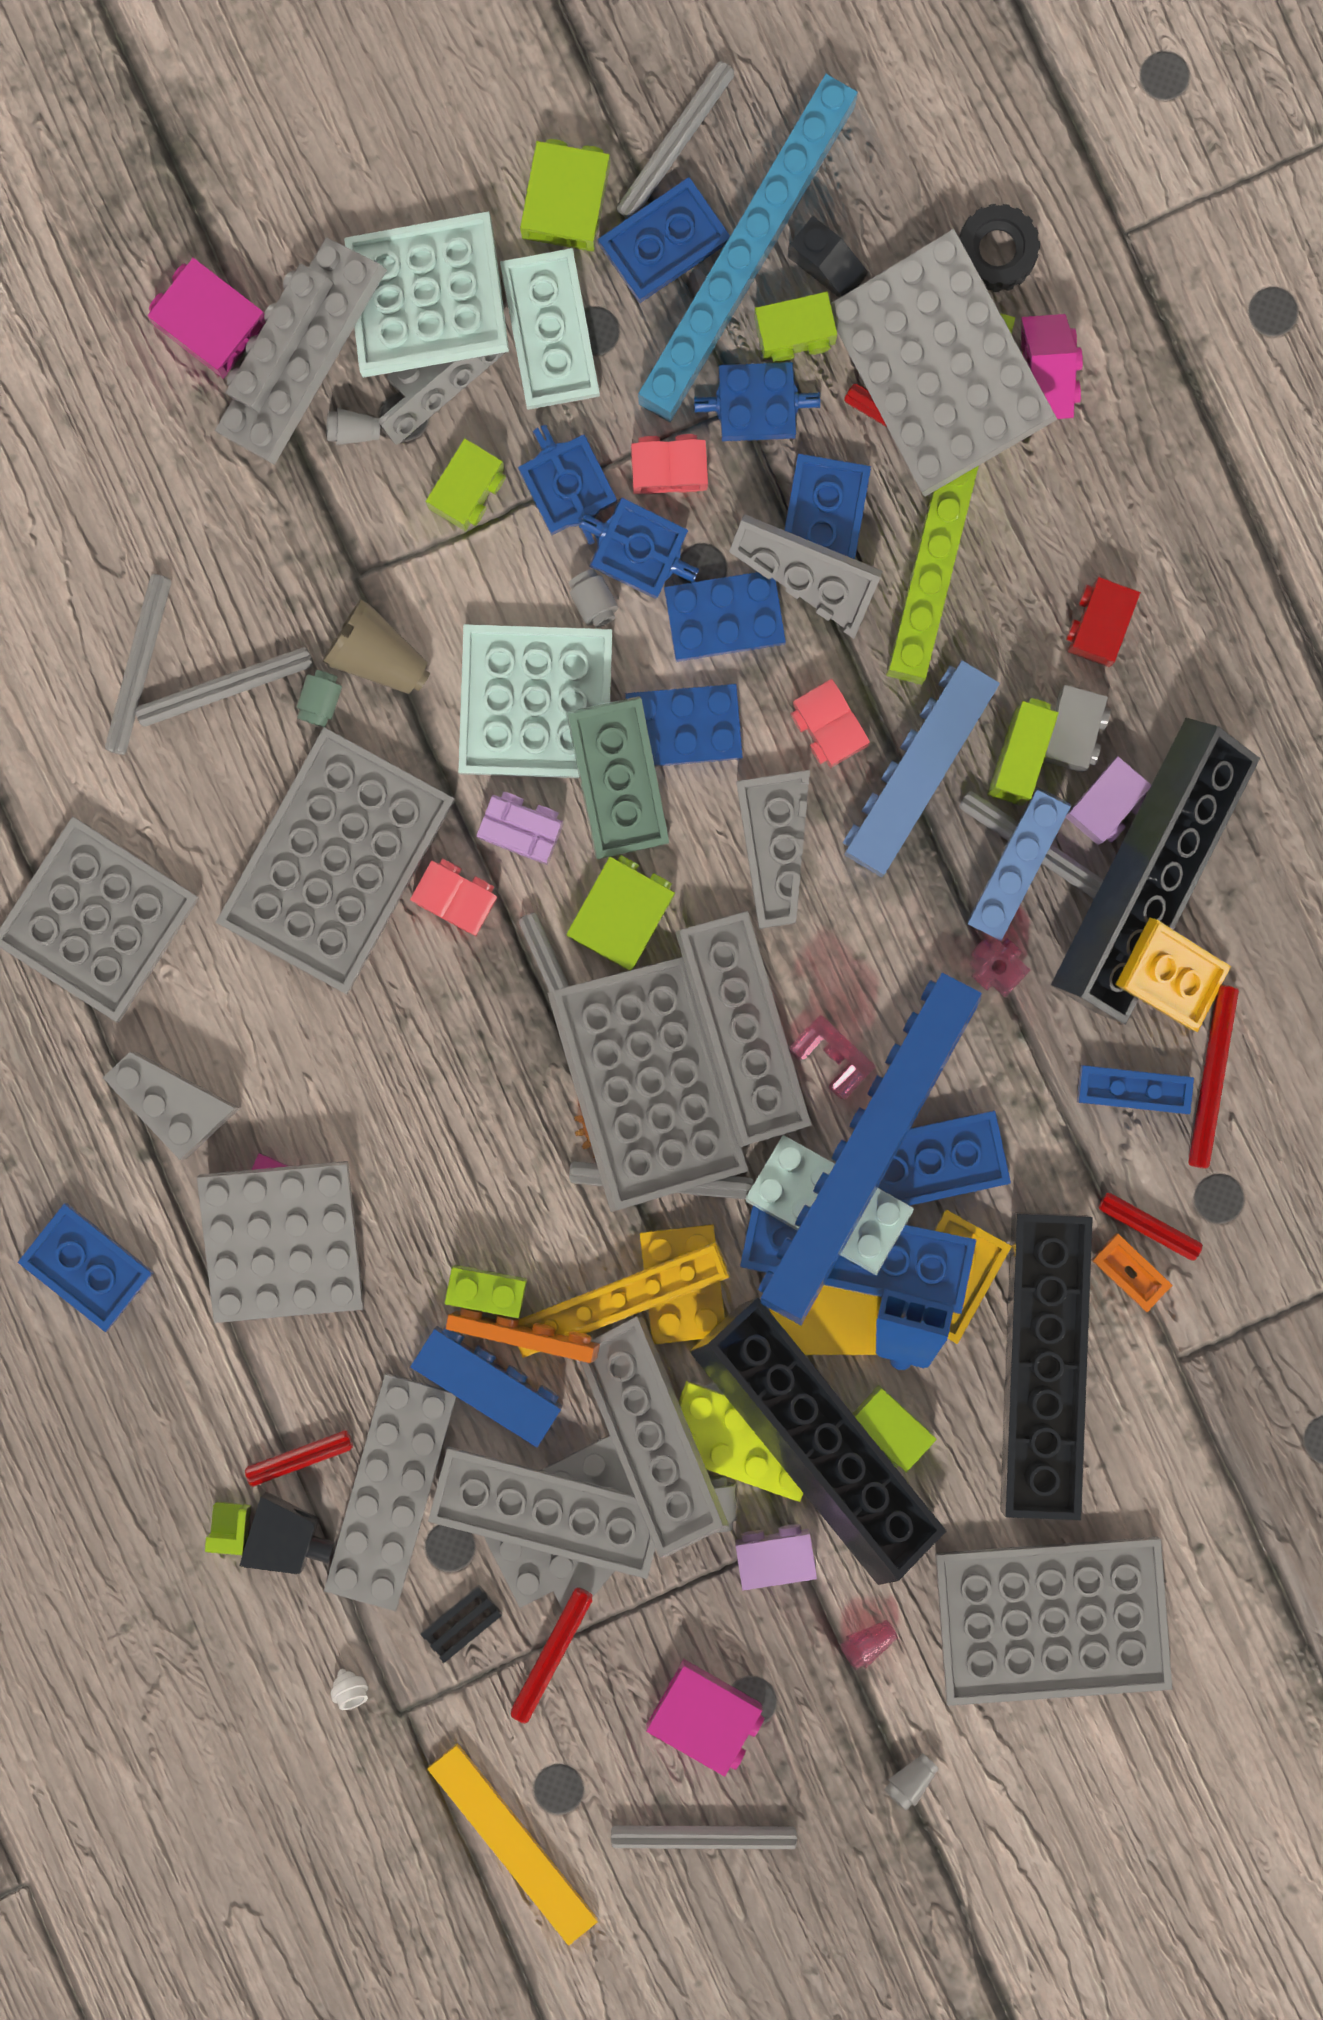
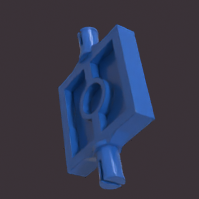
[694,362,820,441]
[518,425,617,545]
[579,498,699,599]

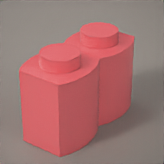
[631,434,708,494]
[790,679,870,768]
[410,858,498,937]

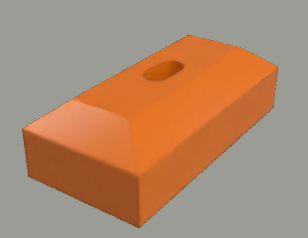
[1091,1233,1173,1312]

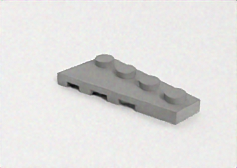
[729,514,883,639]
[736,770,810,929]

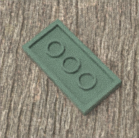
[566,696,669,859]

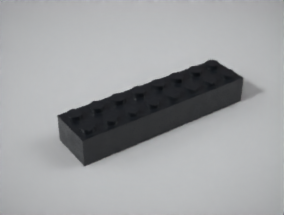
[1051,718,1260,1025]
[1000,1212,1093,1521]
[689,1297,947,1585]

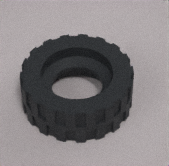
[959,204,1040,293]

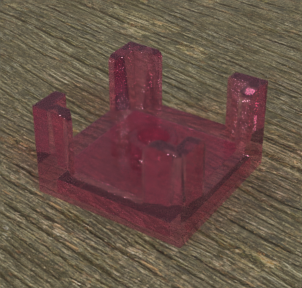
[788,1015,876,1100]

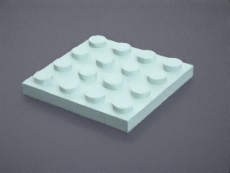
[344,211,509,378]
[458,624,613,778]

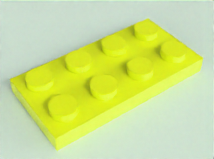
[678,1381,803,1502]

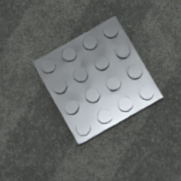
[0,816,199,1023]
[197,1161,364,1323]

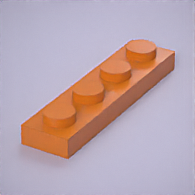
[446,1308,600,1363]

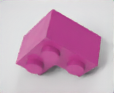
[1020,314,1083,419]

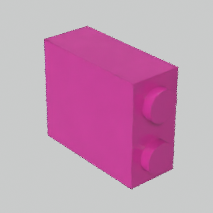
[147,258,266,379]
[646,1658,765,1777]

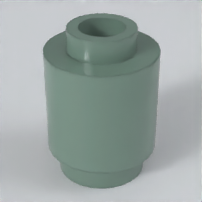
[296,670,342,727]

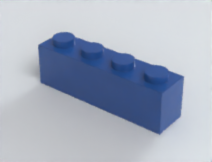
[410,1326,563,1447]

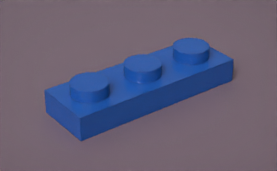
[1077,1065,1194,1114]

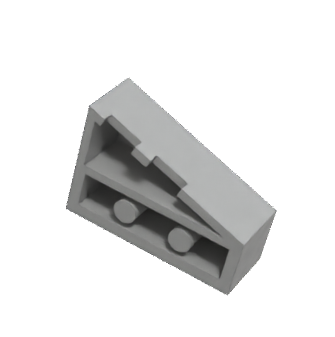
[103,1052,240,1160]

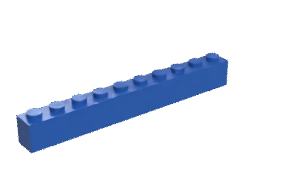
[758,973,982,1325]

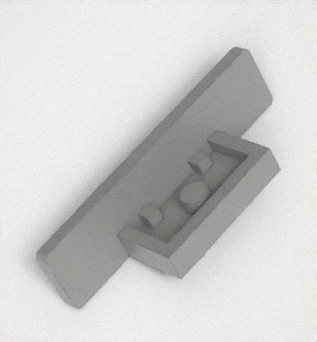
[378,352,506,445]

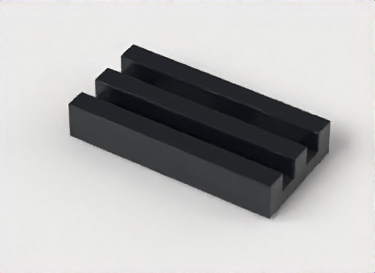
[420,1585,503,1663]

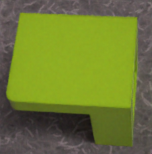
[205,1502,251,1555]

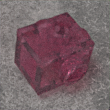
[969,937,1031,997]

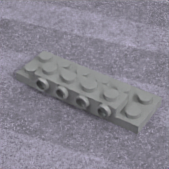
[215,237,387,465]

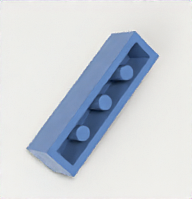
[968,787,1071,941]

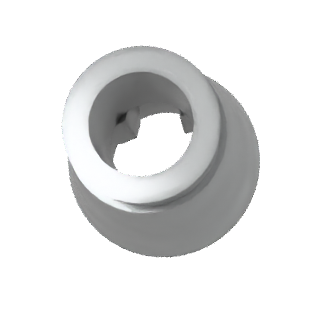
[326,408,380,445]
[884,1753,939,1811]

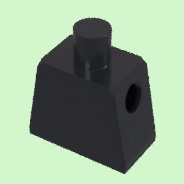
[239,1492,335,1574]

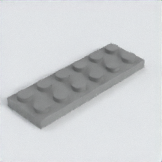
[675,911,812,1147]
[580,1316,729,1558]
[324,1373,456,1612]
[428,1447,655,1579]

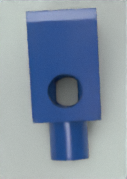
[876,1289,954,1370]

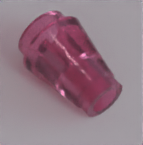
[840,1620,898,1670]

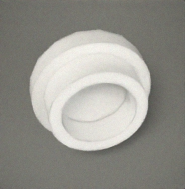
[331,1669,368,1710]

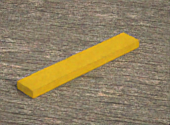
[518,1242,731,1358]
[428,1743,598,1946]

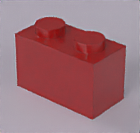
[1066,577,1141,667]

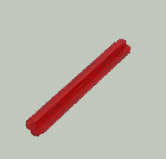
[1188,985,1239,1169]

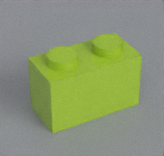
[754,291,837,363]
[425,438,506,532]
[445,1265,528,1319]
[852,1385,937,1473]

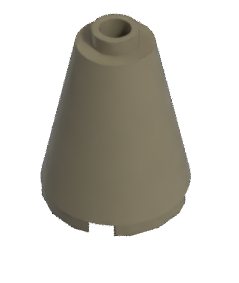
[322,599,430,694]

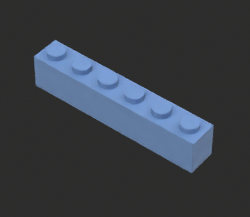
[842,660,1000,878]

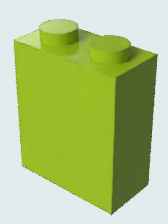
[520,139,610,252]
[987,698,1059,806]
[566,855,675,971]

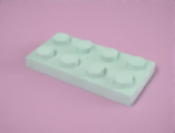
[500,248,600,410]
[745,1135,914,1275]

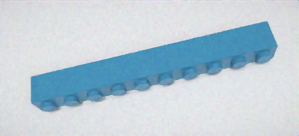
[638,74,858,423]

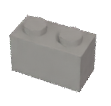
[1043,685,1111,773]

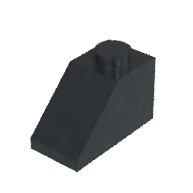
[788,215,868,298]

